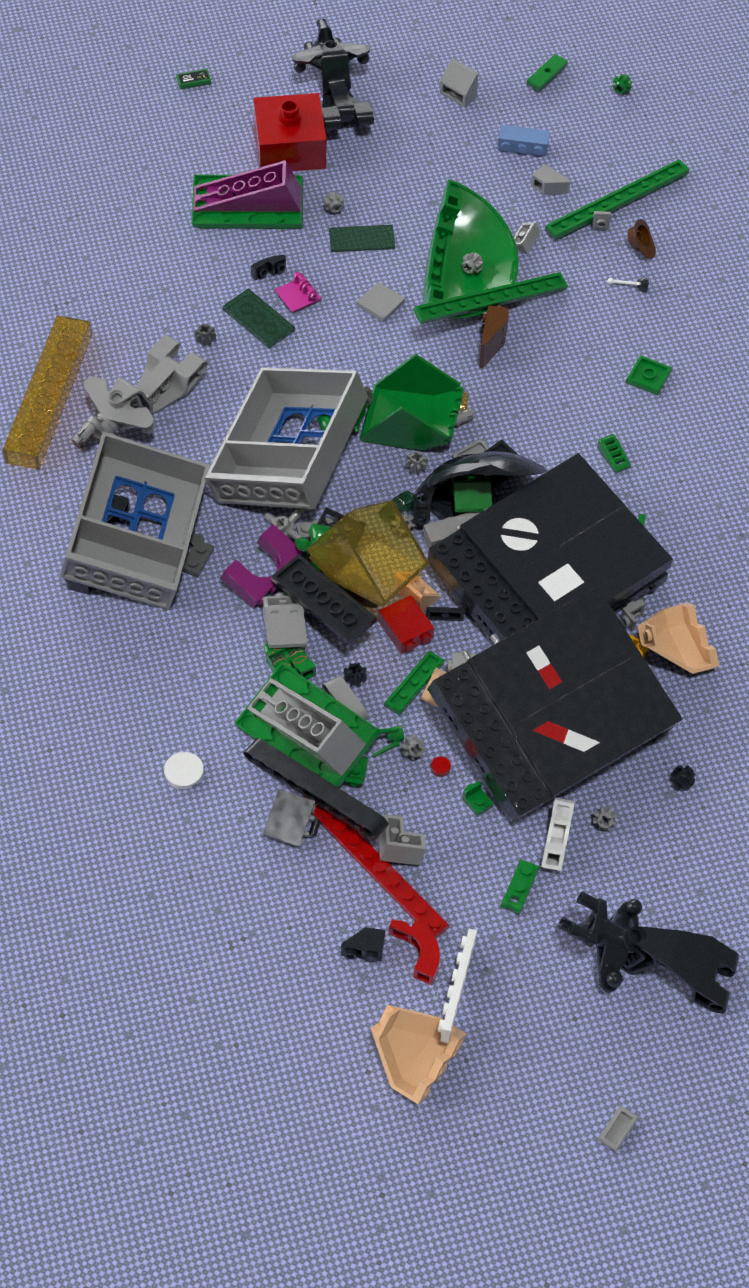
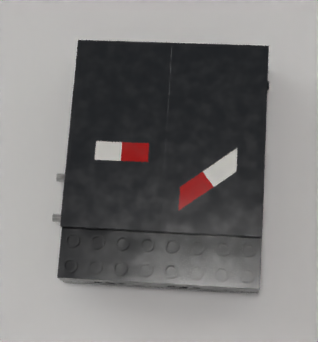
[427,586,683,824]

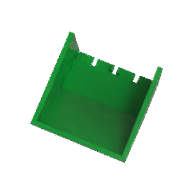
[359,354,464,450]

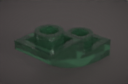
[379,491,421,521]

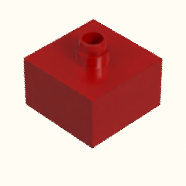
[253,93,327,171]

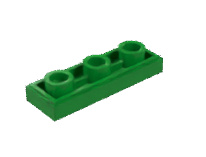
[527,54,568,91]

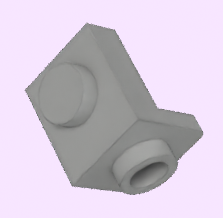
[620,599,645,632]

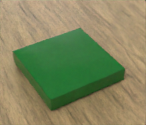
[626,355,672,396]

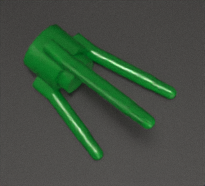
[372,725,404,757]

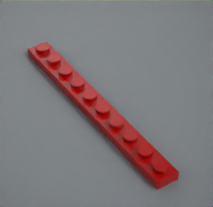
[304,797,449,938]

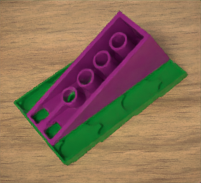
[191,160,304,229]

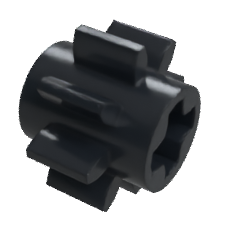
[344,662,367,687]
[671,765,696,790]

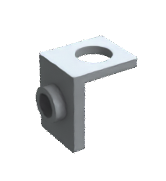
[592,211,611,230]

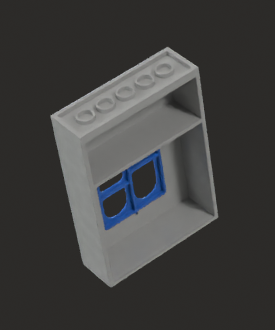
[205,368,368,509]
[59,432,210,610]

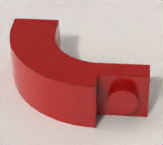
[389,919,440,986]

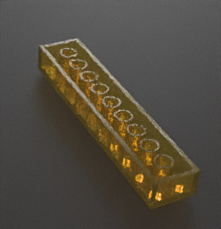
[3,315,92,470]

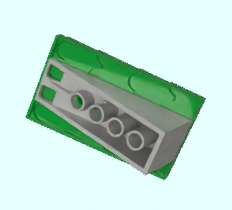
[234,662,381,787]

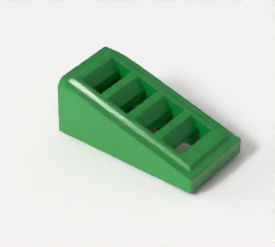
[597,434,631,473]

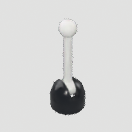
[607,277,649,292]

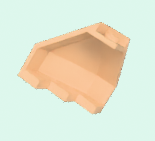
[638,602,719,674]
[371,1005,467,1104]

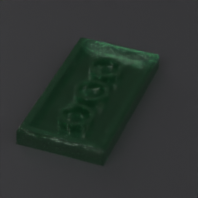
[223,288,295,349]

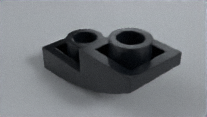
[251,254,286,281]

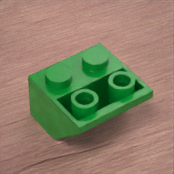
[451,474,492,512]

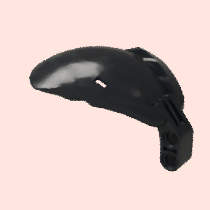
[413,451,547,526]

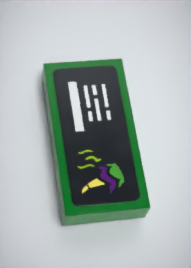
[176,69,211,89]

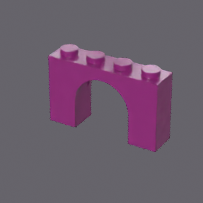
[220,524,303,609]

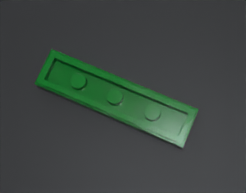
[384,651,445,716]

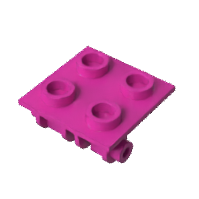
[274,272,322,313]

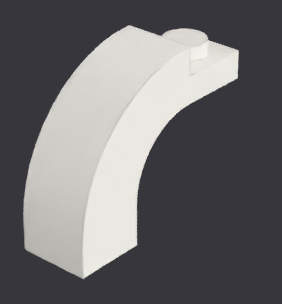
[541,797,575,871]

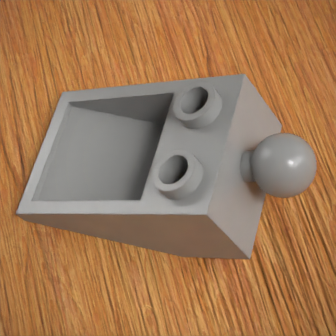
[263,592,307,648]

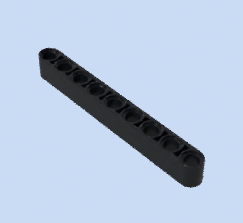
[243,738,389,840]

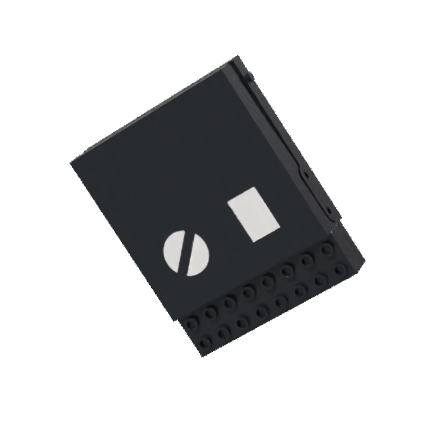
[427,453,673,641]

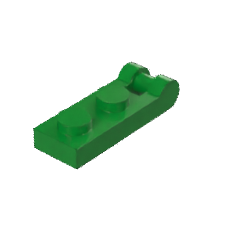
[500,859,539,915]

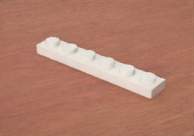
[438,929,477,1043]

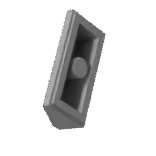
[514,223,540,254]

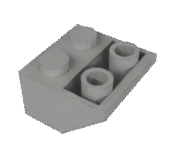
[440,59,479,108]

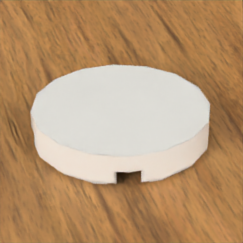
[164,752,204,789]

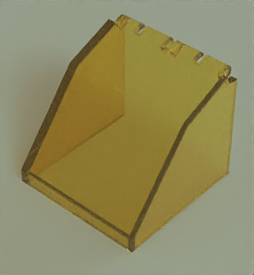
[307,500,429,606]

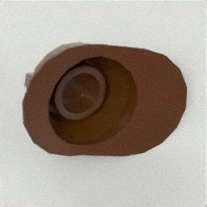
[627,219,656,259]

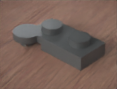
[182,534,214,578]

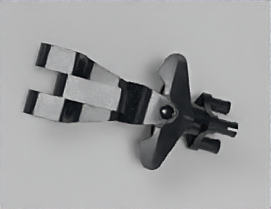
[292,18,374,131]
[558,891,739,1013]

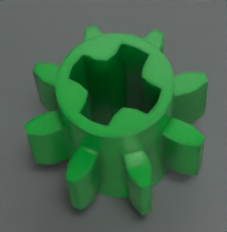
[612,73,633,94]

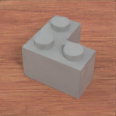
[378,814,426,865]

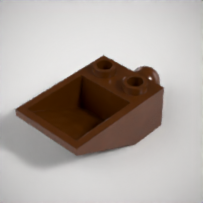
[479,305,509,369]

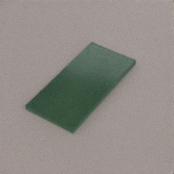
[329,224,395,252]

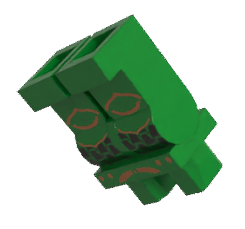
[264,643,316,680]

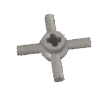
[264,508,305,540]

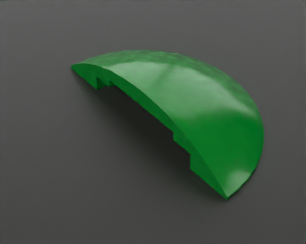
[423,179,519,319]

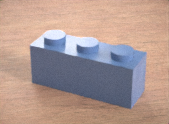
[498,125,550,157]

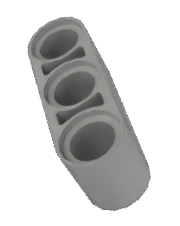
[322,675,368,720]

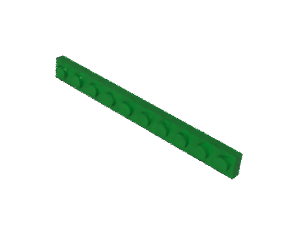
[545,159,689,240]
[413,272,568,325]

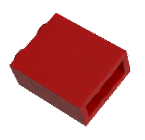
[378,595,434,654]

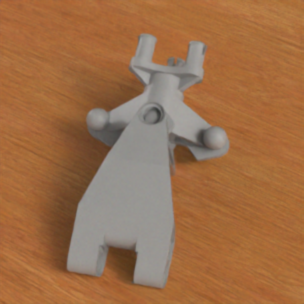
[71,335,208,457]

